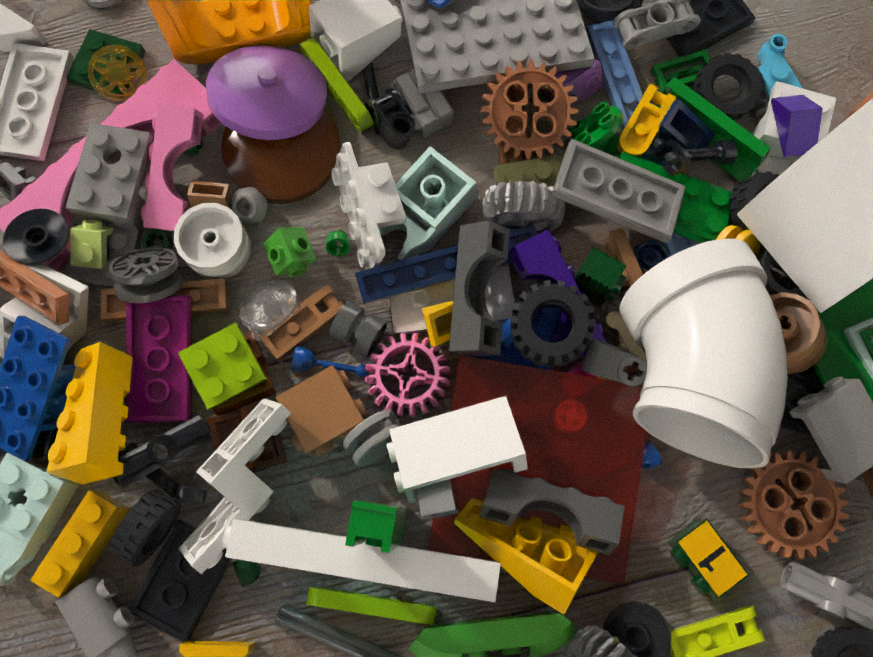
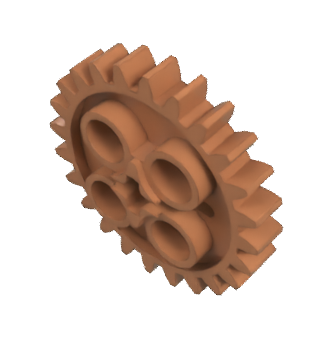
[480,60,579,160]
[737,451,849,559]

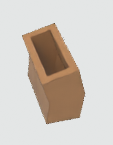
[187,181,232,209]

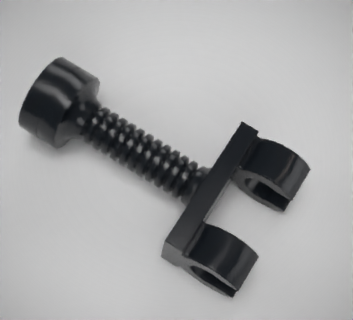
[649,138,737,176]

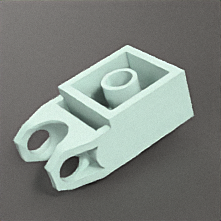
[378,146,479,261]
[0,453,79,586]

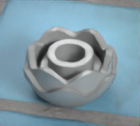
[230,187,268,225]

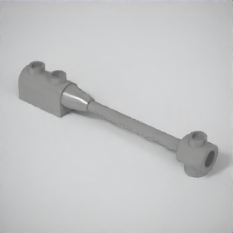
[55,576,138,657]

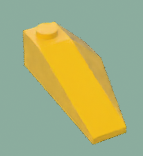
[454,498,598,615]

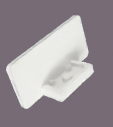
[331,142,406,270]

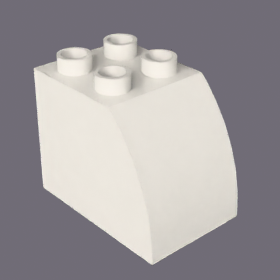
[737,98,873,313]

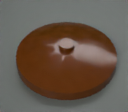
[221,108,341,204]

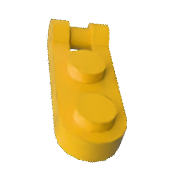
[617,83,677,158]

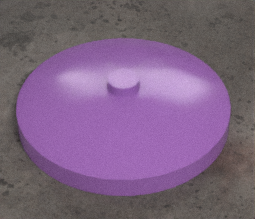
[206,45,327,140]

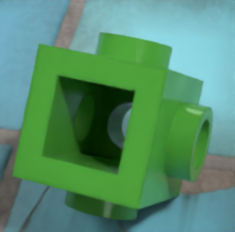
[263,227,317,277]

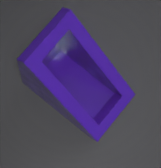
[771,95,823,157]

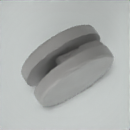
[343,410,403,467]

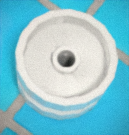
[174,203,251,280]

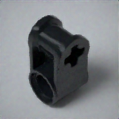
[364,88,416,149]

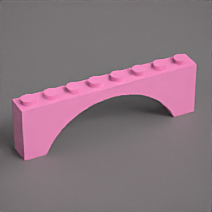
[0,59,222,272]

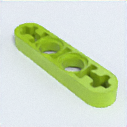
[300,37,374,133]
[306,586,437,625]

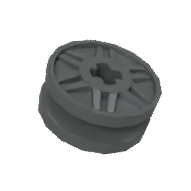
[109,247,183,303]

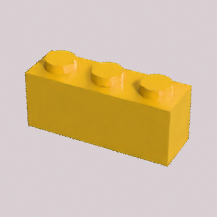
[30,490,130,598]

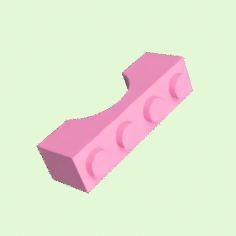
[141,103,204,232]

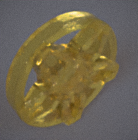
[88,44,147,101]

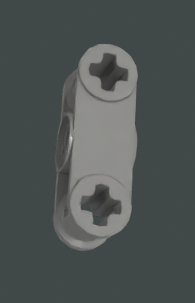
[613,0,701,50]

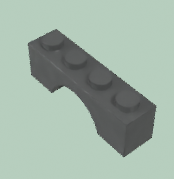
[449,220,510,356]
[479,468,625,555]

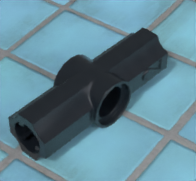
[112,415,212,489]

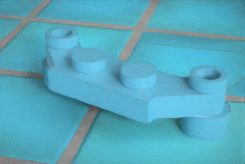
[757,34,802,99]

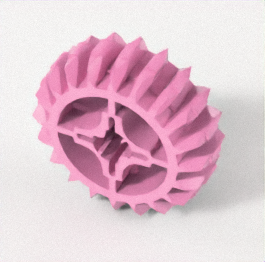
[365,333,450,418]

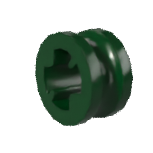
[141,229,173,250]

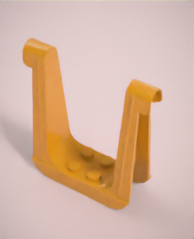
[146,0,311,65]

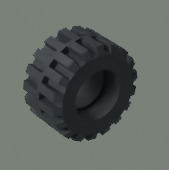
[510,280,596,368]

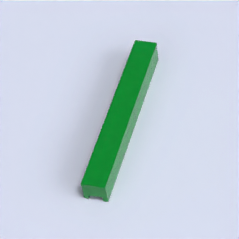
[345,500,409,553]

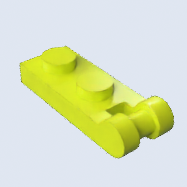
[670,605,765,657]

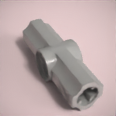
[780,562,873,632]

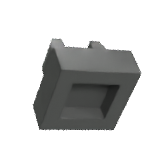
[0,162,36,201]

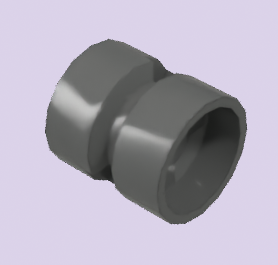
[329,301,388,357]

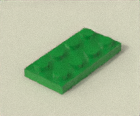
[618,151,733,243]

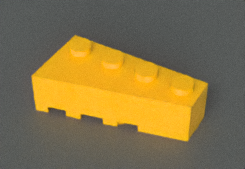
[46,342,133,485]

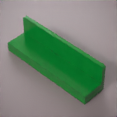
[657,77,771,183]

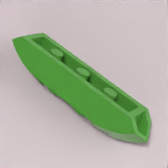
[408,611,579,657]

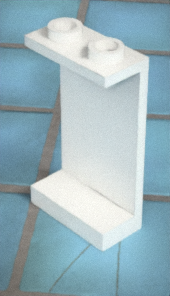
[387,396,528,503]

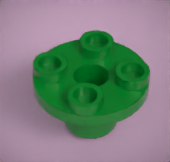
[568,102,623,156]

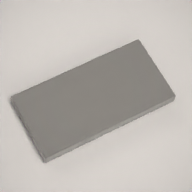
[551,139,686,243]

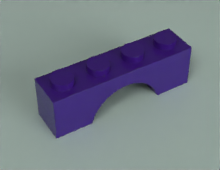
[508,230,606,362]

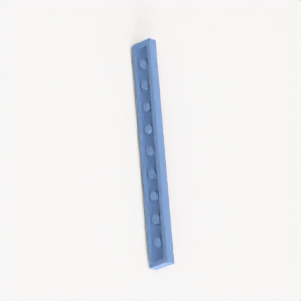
[586,21,699,257]

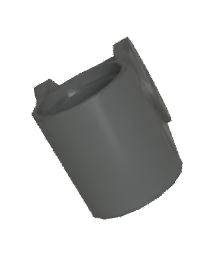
[580,338,647,386]

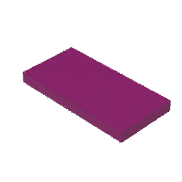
[125,295,192,423]

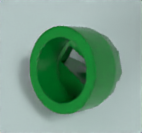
[325,230,350,257]

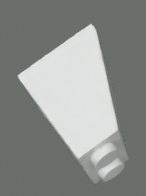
[308,0,403,83]

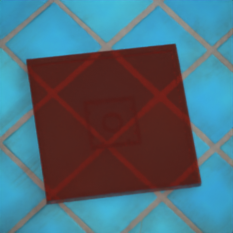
[428,355,647,584]

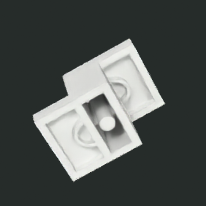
[750,81,836,177]
[0,263,89,358]

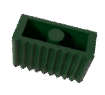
[575,247,627,307]

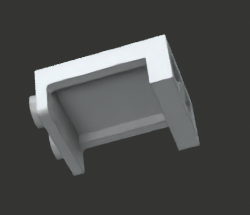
[790,377,873,484]

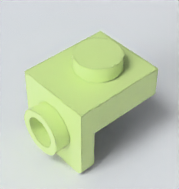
[70,220,113,269]

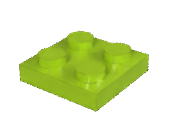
[178,322,267,410]

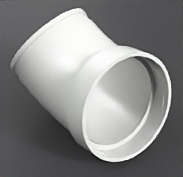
[620,238,788,469]

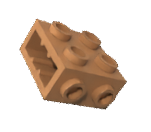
[276,365,368,458]

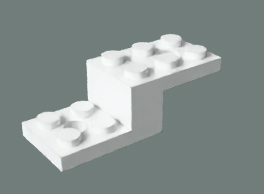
[178,398,291,574]

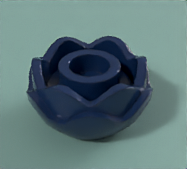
[633,240,670,275]

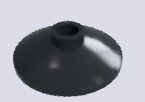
[3,209,69,265]

